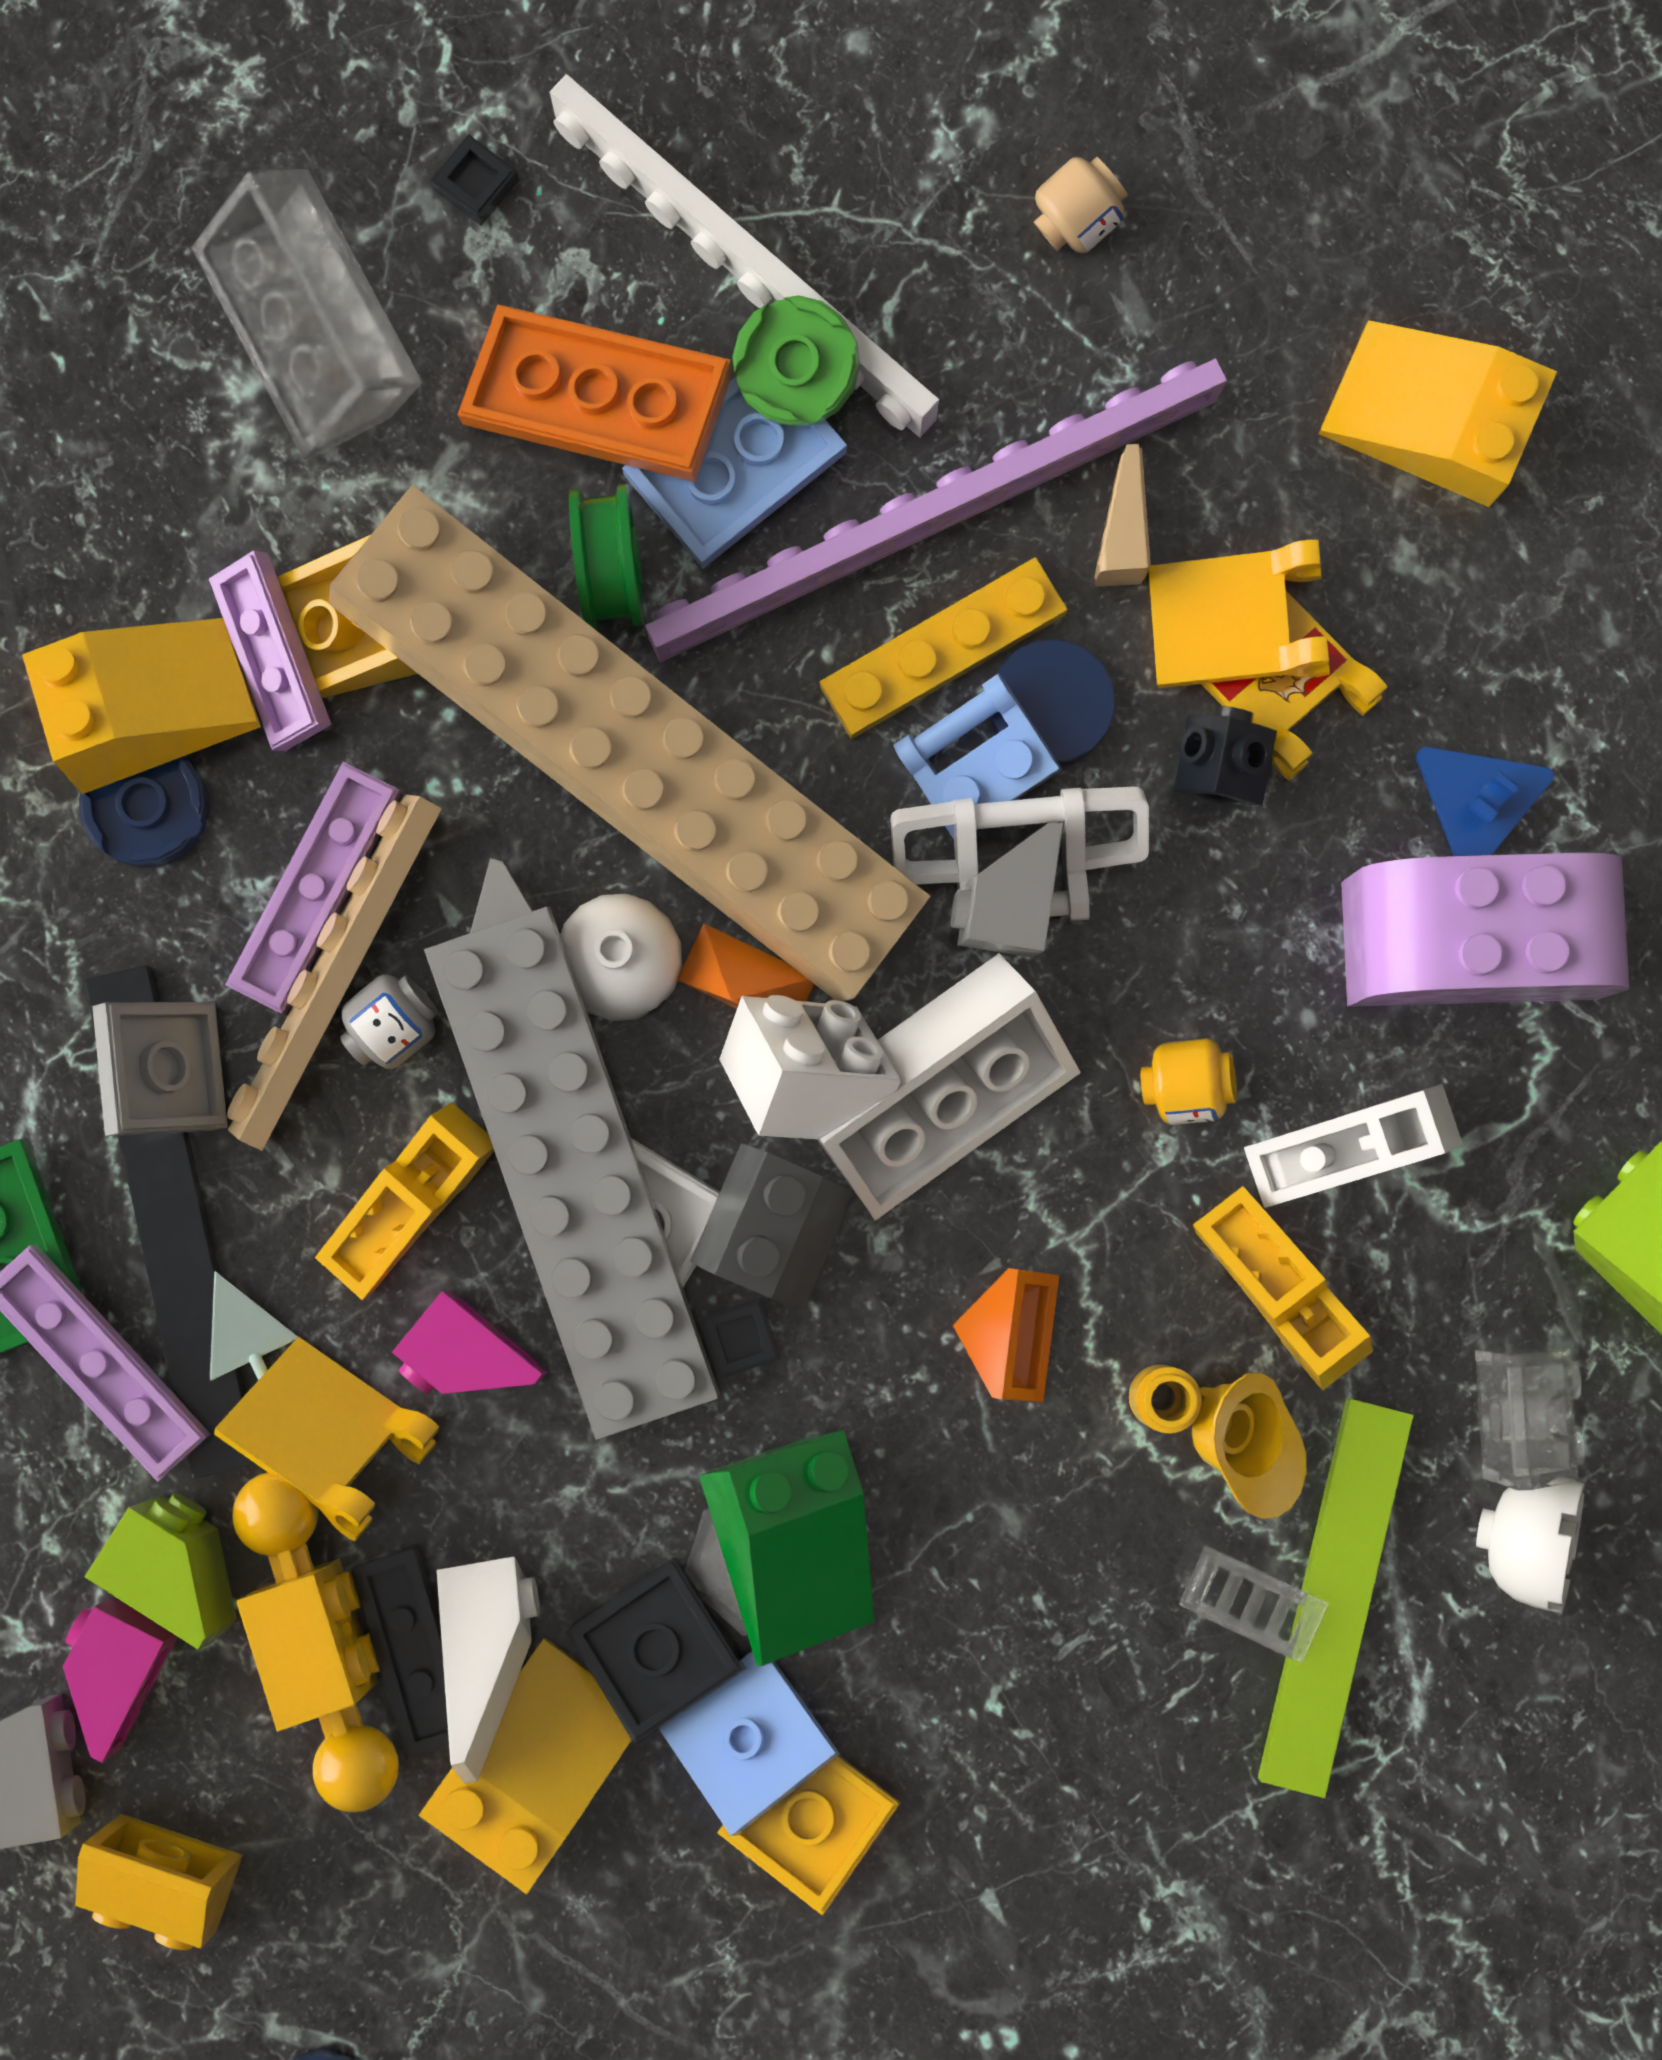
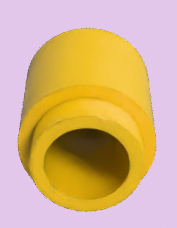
[1129,1364,1202,1434]

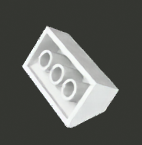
[817,953,1081,1221]

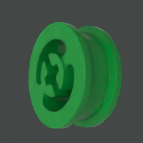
[569,484,644,630]

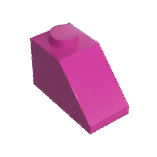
[392,1290,549,1394]
[63,1598,178,1763]

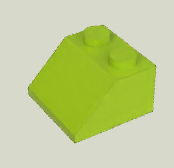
[85,1493,237,1649]

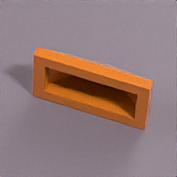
[677,924,815,1009]
[953,1268,1060,1403]

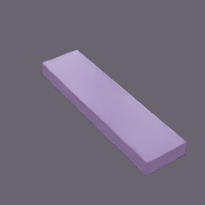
[225,762,403,1015]
[0,1244,211,1482]

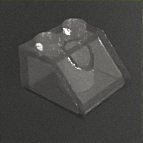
[1475,1347,1586,1491]

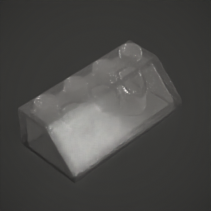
[191,169,423,459]

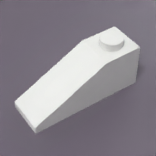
[1244,1084,1463,1208]
[437,1557,540,1784]

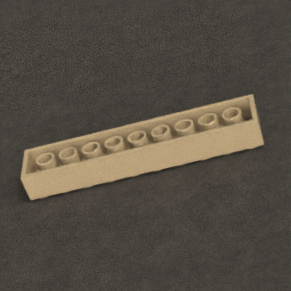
[329,484,931,1002]

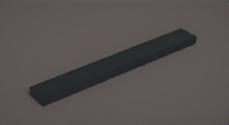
[84,965,255,1480]

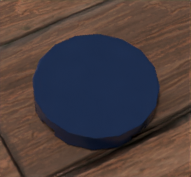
[990,639,1115,765]
[79,756,210,868]

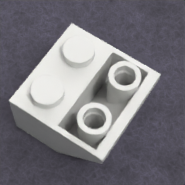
[719,995,901,1139]

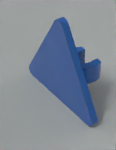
[1415,747,1554,856]

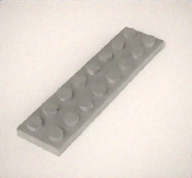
[424,907,720,1440]

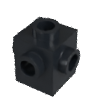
[1173,706,1277,806]

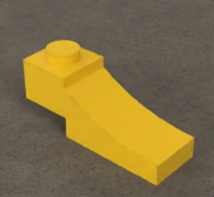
[315,1102,494,1300]
[1193,1186,1373,1391]

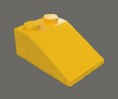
[1318,320,1557,507]
[277,535,418,698]
[22,618,261,794]
[419,1637,632,1895]

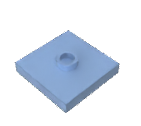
[659,1651,840,1836]

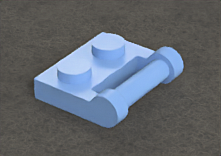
[893,674,1062,839]

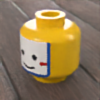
[1140,1038,1237,1125]

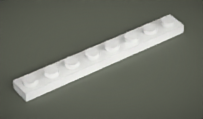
[550,74,939,438]

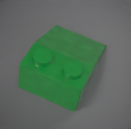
[699,1430,874,1666]

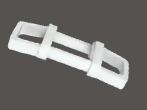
[890,787,1149,921]

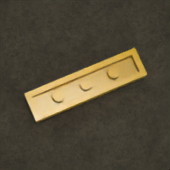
[820,557,1067,740]

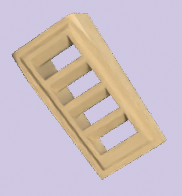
[1094,444,1151,587]

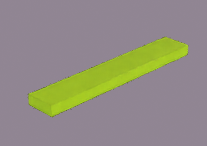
[1258,1398,1413,1799]

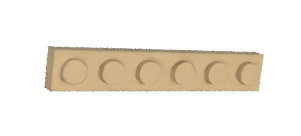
[227,794,442,1151]

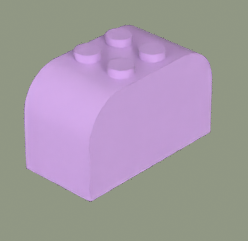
[1341,853,1630,1007]

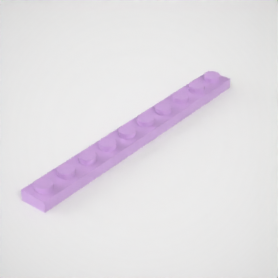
[645,358,1227,662]

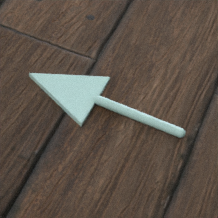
[210,1271,298,1381]

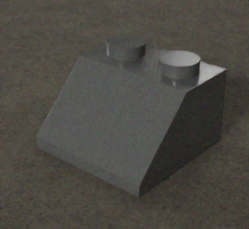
[690,1143,854,1310]

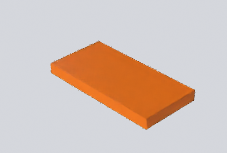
[457,304,734,482]

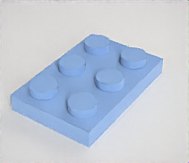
[622,377,847,569]

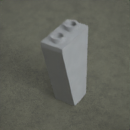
[0,1693,86,1849]

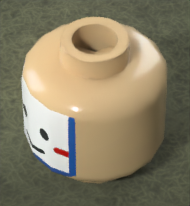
[1034,157,1128,253]

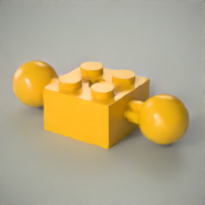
[232,1472,399,1813]

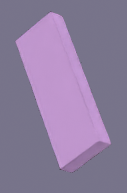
[209,550,332,751]

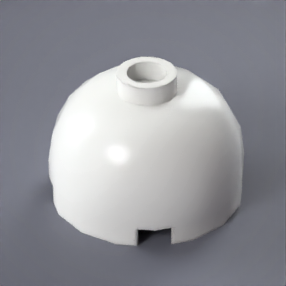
[560,894,683,1021]
[1476,1476,1585,1614]

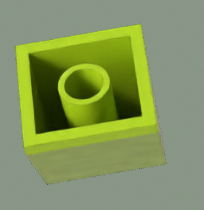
[1573,1141,1662,1335]

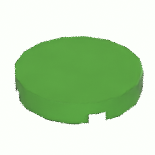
[732,295,860,428]

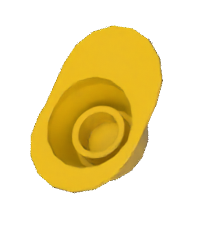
[1192,1372,1307,1519]

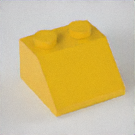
[75,1814,243,1950]

